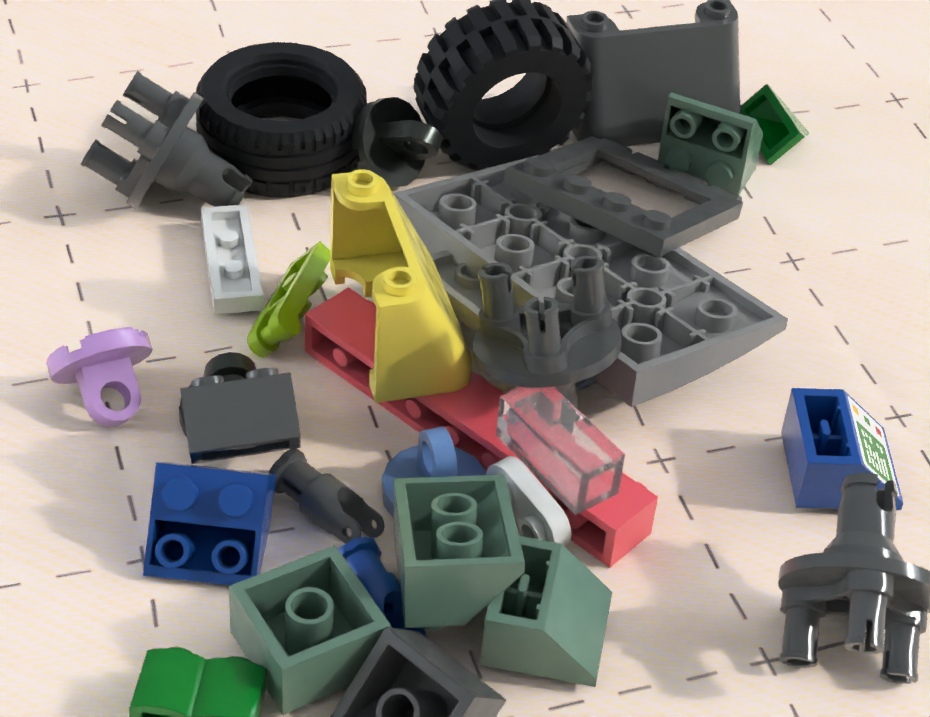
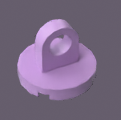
[46,327,153,427]

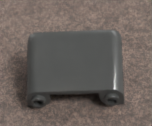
[566,0,741,147]

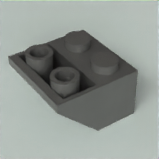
[180,368,301,464]

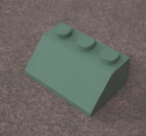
[394,475,525,630]

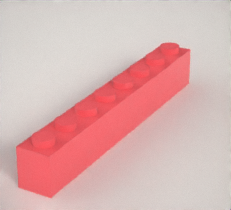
[305,287,658,568]

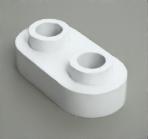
[486,456,571,545]

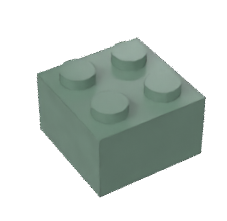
[229,545,391,715]

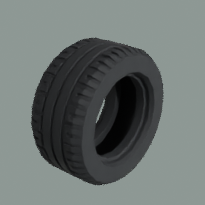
[196,42,367,198]

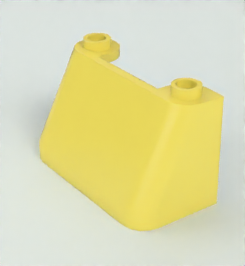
[330,169,472,403]

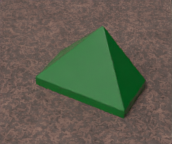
[740,83,810,165]

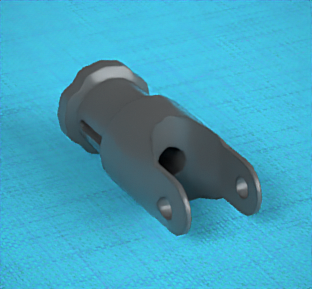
[269,449,385,544]

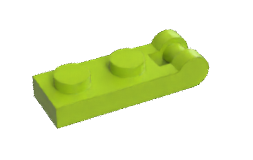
[247,241,330,358]

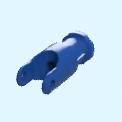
[338,537,426,636]

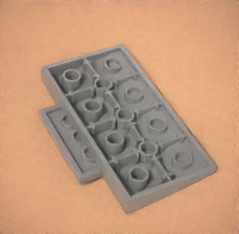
[393,155,788,407]

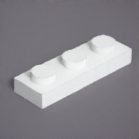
[201,204,264,314]

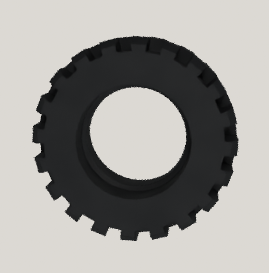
[414,0,594,171]

